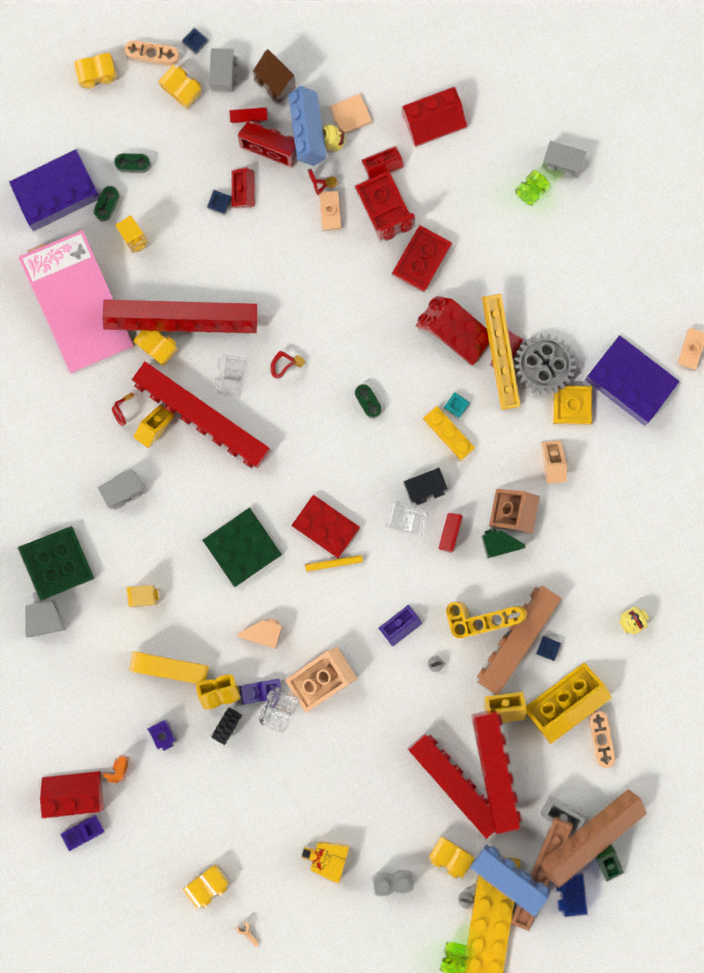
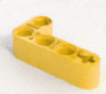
[446,601,527,638]
[129,651,209,684]

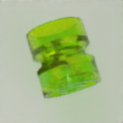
[515,170,551,206]
[439,941,471,973]

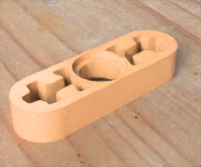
[125,40,179,66]
[589,711,615,768]

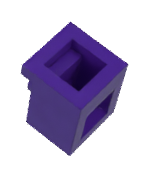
[147,719,177,751]

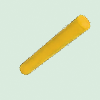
[305,555,363,572]

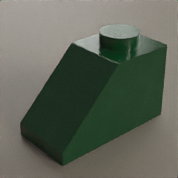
[481,528,526,559]
[595,844,624,882]

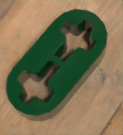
[114,153,151,173]
[94,186,120,222]
[355,384,381,419]

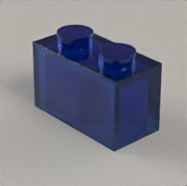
[555,872,588,917]

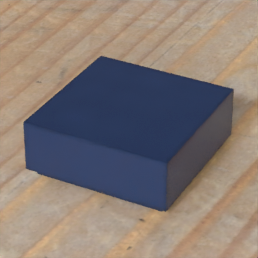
[182,27,208,55]
[207,190,232,215]
[536,636,561,661]

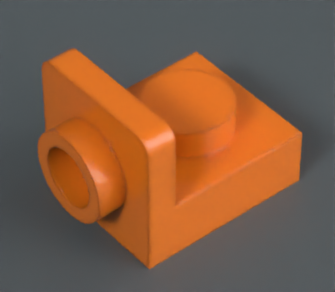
[103,755,129,783]

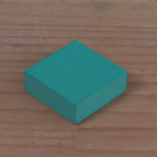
[444,392,470,418]

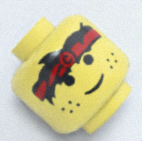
[322,124,346,152]
[619,606,650,635]

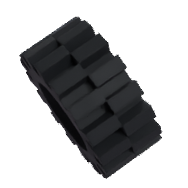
[211,707,242,745]

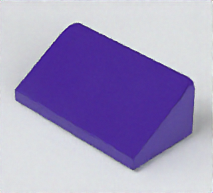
[378,605,422,646]

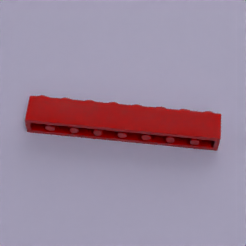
[102,299,257,334]
[131,361,271,469]

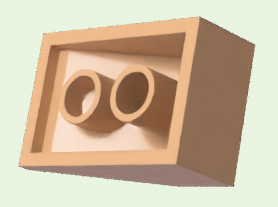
[285,647,358,713]

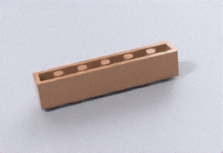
[476,585,562,695]
[540,789,647,887]

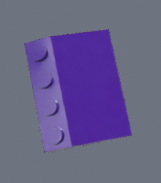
[9,149,100,232]
[584,335,680,426]

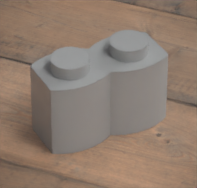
[373,870,414,896]

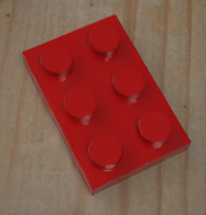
[391,225,452,293]
[291,494,360,559]

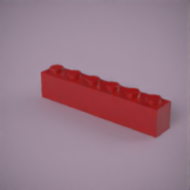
[471,709,522,834]
[407,733,495,840]

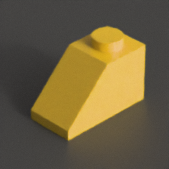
[133,404,175,448]
[127,585,159,607]

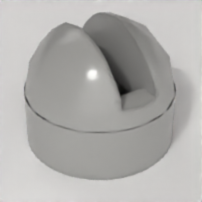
[428,656,444,672]
[458,891,474,908]

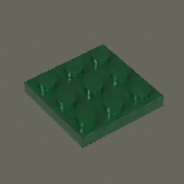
[202,508,282,588]
[17,526,95,601]

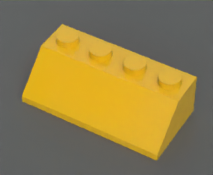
[526,662,612,745]

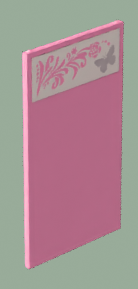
[19,230,134,373]

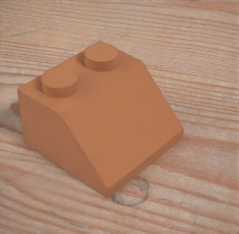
[489,489,540,534]

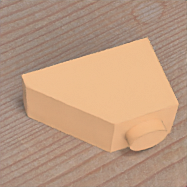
[541,440,567,484]
[238,618,283,648]

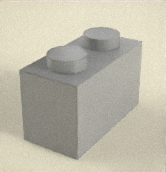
[209,48,238,92]
[542,141,586,178]
[98,469,145,510]
[540,795,586,834]

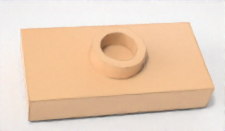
[319,191,341,231]
[677,328,704,370]

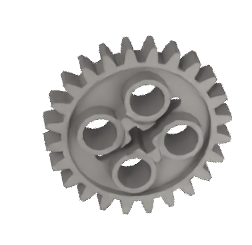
[514,334,576,395]

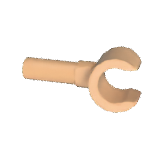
[237,922,259,947]

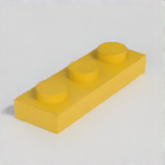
[423,406,475,461]

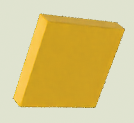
[553,385,592,425]

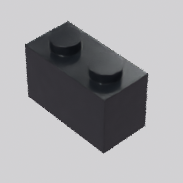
[403,468,448,506]

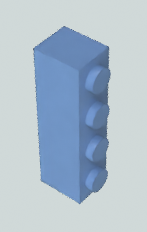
[288,86,327,166]
[470,844,550,917]

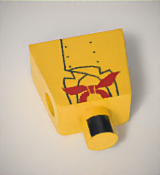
[301,841,349,884]

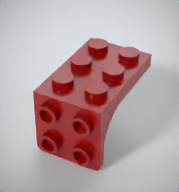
[355,170,415,241]
[416,296,489,366]

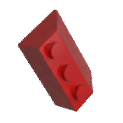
[402,86,467,147]
[237,121,297,168]
[40,771,104,819]

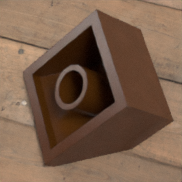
[253,49,296,103]

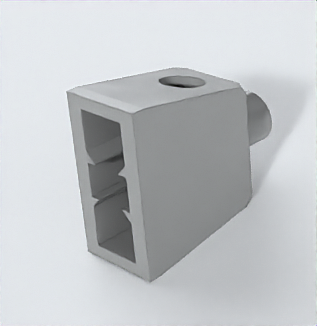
[25,592,66,637]

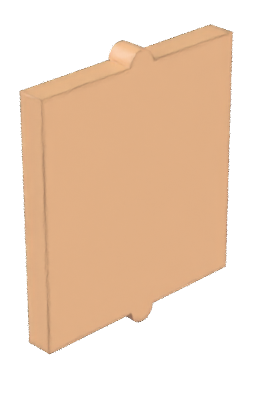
[330,94,372,133]

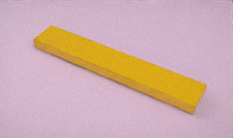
[481,293,521,410]

